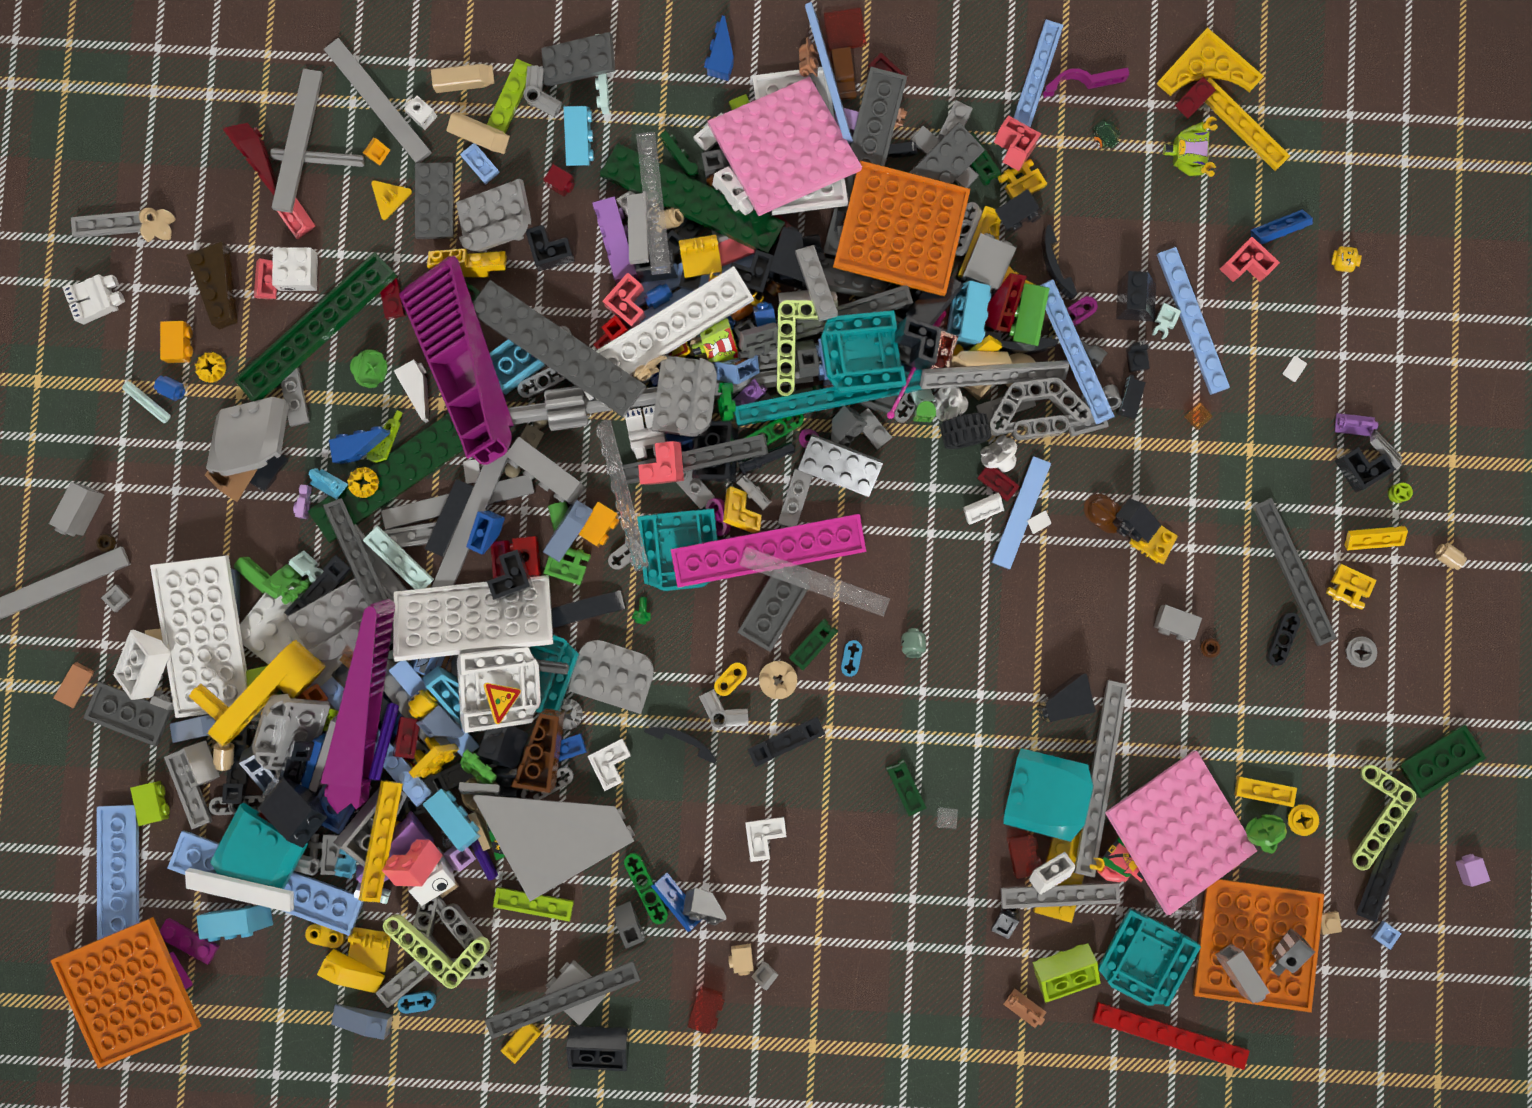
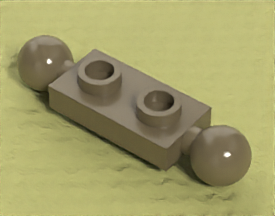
[505,420,548,478]

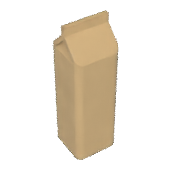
[431,64,494,93]
[447,112,510,154]
[948,351,1012,368]

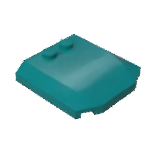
[821,310,906,393]
[637,509,717,591]
[528,635,579,713]
[1004,748,1094,842]
[210,803,308,889]
[1098,908,1201,1006]

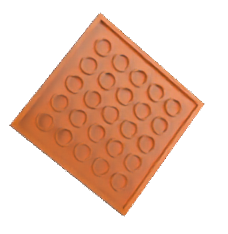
[833,160,970,296]
[1193,879,1324,1012]
[50,917,201,1069]

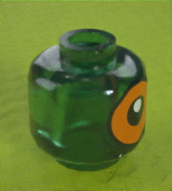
[1092,120,1121,149]

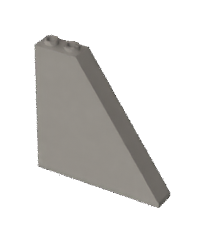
[473,795,635,901]

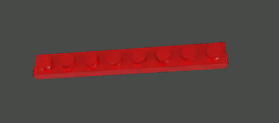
[1092,1002,1250,1070]

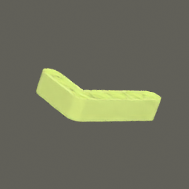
[777,300,818,396]
[1351,765,1416,870]
[383,914,490,989]

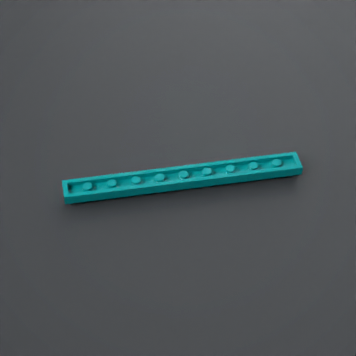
[735,369,925,427]

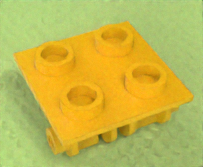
[679,235,722,278]
[1129,525,1178,564]
[348,927,391,972]

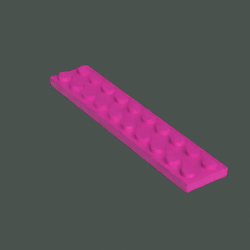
[670,514,866,588]

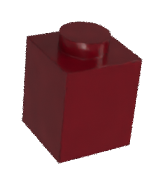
[543,164,575,197]

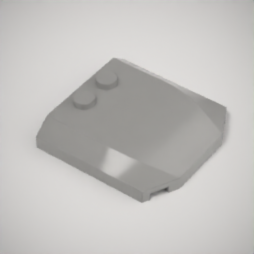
[206,397,289,476]

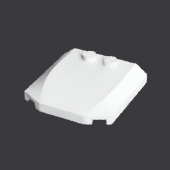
[457,647,541,733]

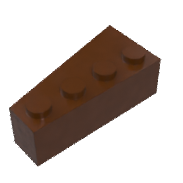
[512,709,565,793]

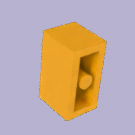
[160,321,193,363]
[578,502,619,548]

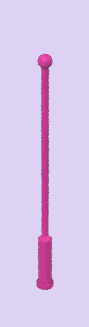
[887,310,946,419]

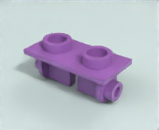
[733,378,767,413]
[1335,413,1378,436]

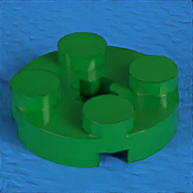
[718,382,736,421]

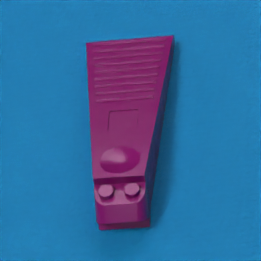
[399,256,514,465]
[321,599,395,814]

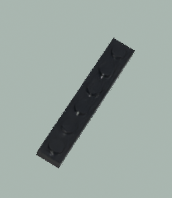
[1356,808,1418,923]

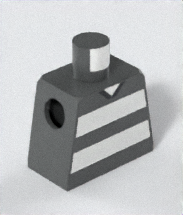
[1270,928,1315,976]

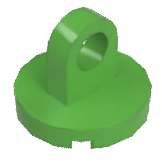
[350,349,387,388]
[1246,815,1287,854]

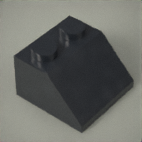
[477,726,529,769]

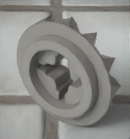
[1345,637,1377,667]
[559,699,583,730]

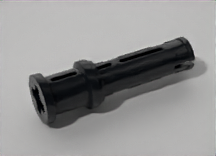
[737,441,795,475]

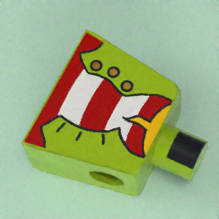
[692,318,738,363]

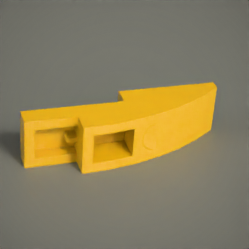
[427,249,507,277]

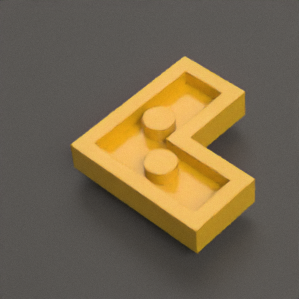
[723,486,762,533]

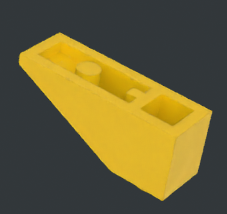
[317,949,385,993]

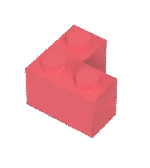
[994,115,1041,171]
[1220,237,1280,282]
[603,273,646,329]
[638,441,684,485]
[382,839,443,887]

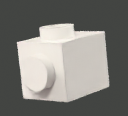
[404,96,437,130]

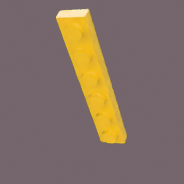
[1205,78,1290,171]
[358,780,403,902]

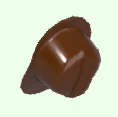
[1084,494,1122,533]

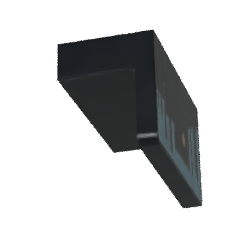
[1116,375,1146,419]

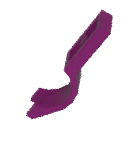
[1043,68,1130,98]

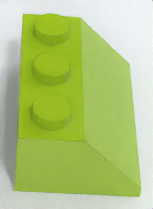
[1033,943,1101,1003]

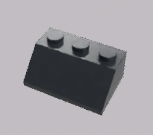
[898,276,964,325]
[692,421,739,482]
[566,1025,629,1071]

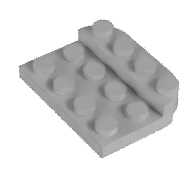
[456,179,531,253]
[652,355,717,436]
[287,578,368,660]
[568,640,654,714]
[252,694,331,771]

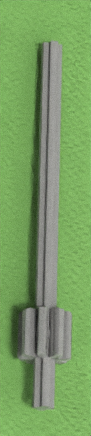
[508,366,813,431]

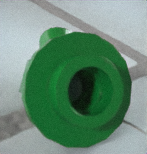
[632,597,651,624]

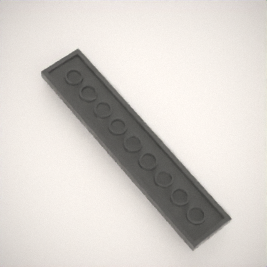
[824,67,907,257]
[473,280,646,418]

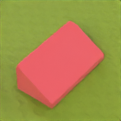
[277,198,315,239]
[718,239,755,266]
[254,258,277,299]

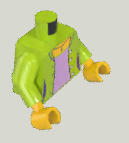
[1163,117,1218,177]

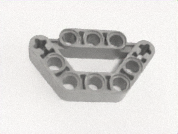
[989,378,1091,440]
[409,895,494,980]

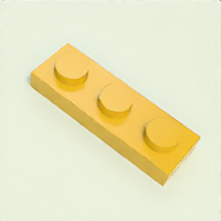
[1345,526,1408,550]
[1234,776,1297,807]

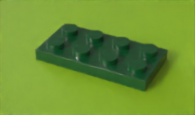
[1397,724,1486,798]

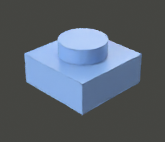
[1372,921,1401,950]

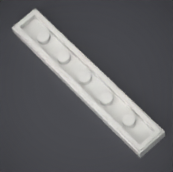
[185,868,294,912]

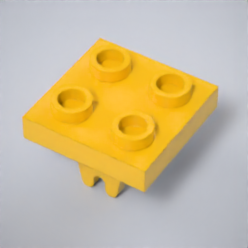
[409,737,459,778]

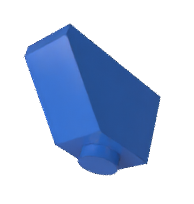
[753,302,776,327]
[466,511,505,554]

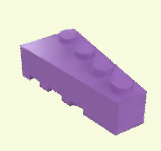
[592,197,638,285]
[356,811,434,884]

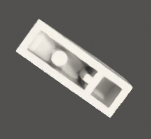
[394,359,429,423]

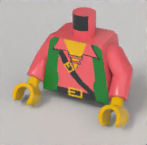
[1089,837,1144,882]

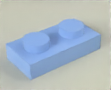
[460,143,500,185]

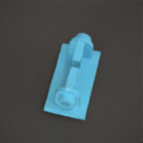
[309,469,348,499]
[334,849,357,879]

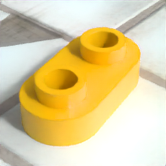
[714,663,747,696]
[305,923,346,948]

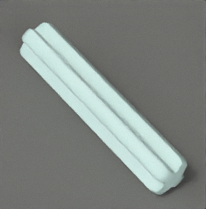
[122,381,171,423]

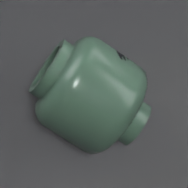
[901,628,926,658]

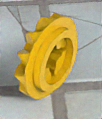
[195,352,226,383]
[347,467,379,498]
[1287,805,1319,836]

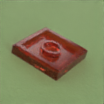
[824,8,866,51]

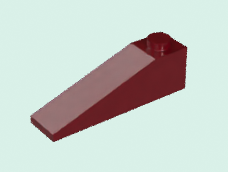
[223,123,277,195]

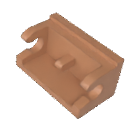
[53,662,94,708]

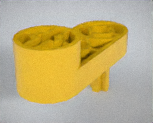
[189,640,326,747]

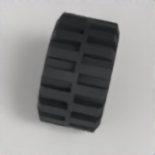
[939,413,992,449]

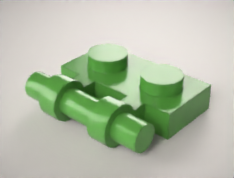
[544,548,591,586]
[260,564,313,604]
[460,749,496,784]

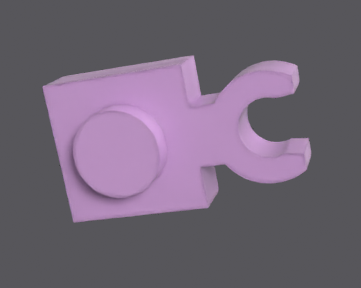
[293,485,311,519]

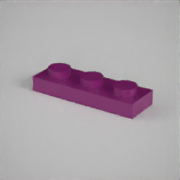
[160,918,219,965]

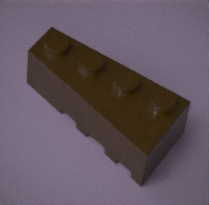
[186,241,237,330]

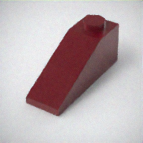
[985,273,1026,332]

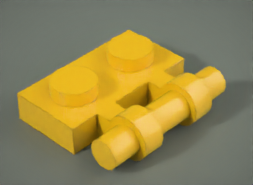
[998,159,1047,199]
[1326,564,1377,610]

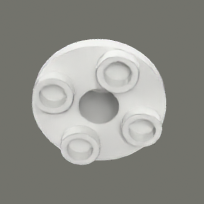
[932,387,968,421]
[980,435,1017,472]

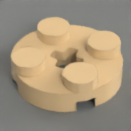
[759,661,797,699]

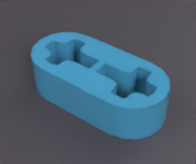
[841,640,862,676]
[397,991,436,1014]

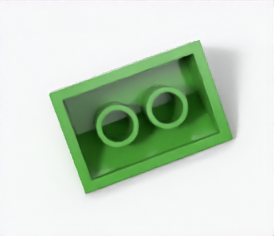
[1009,283,1050,346]

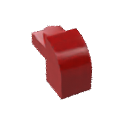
[593,315,629,350]

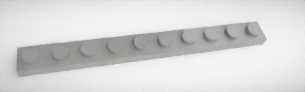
[1074,680,1128,877]

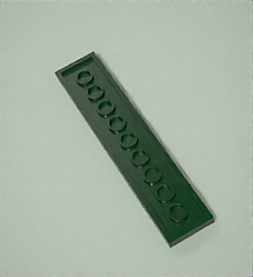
[600,143,785,254]
[234,252,397,402]
[308,413,464,543]

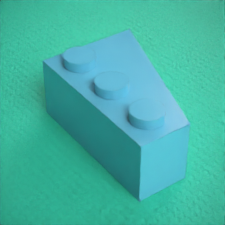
[564,106,594,166]
[423,666,462,727]
[423,789,481,852]
[196,905,273,942]

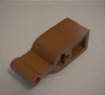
[831,47,857,100]

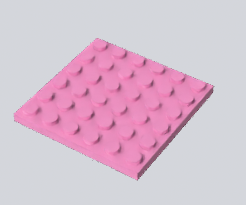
[708,77,862,216]
[1105,751,1257,915]

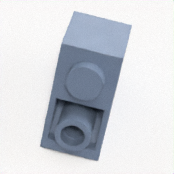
[416,705,464,739]

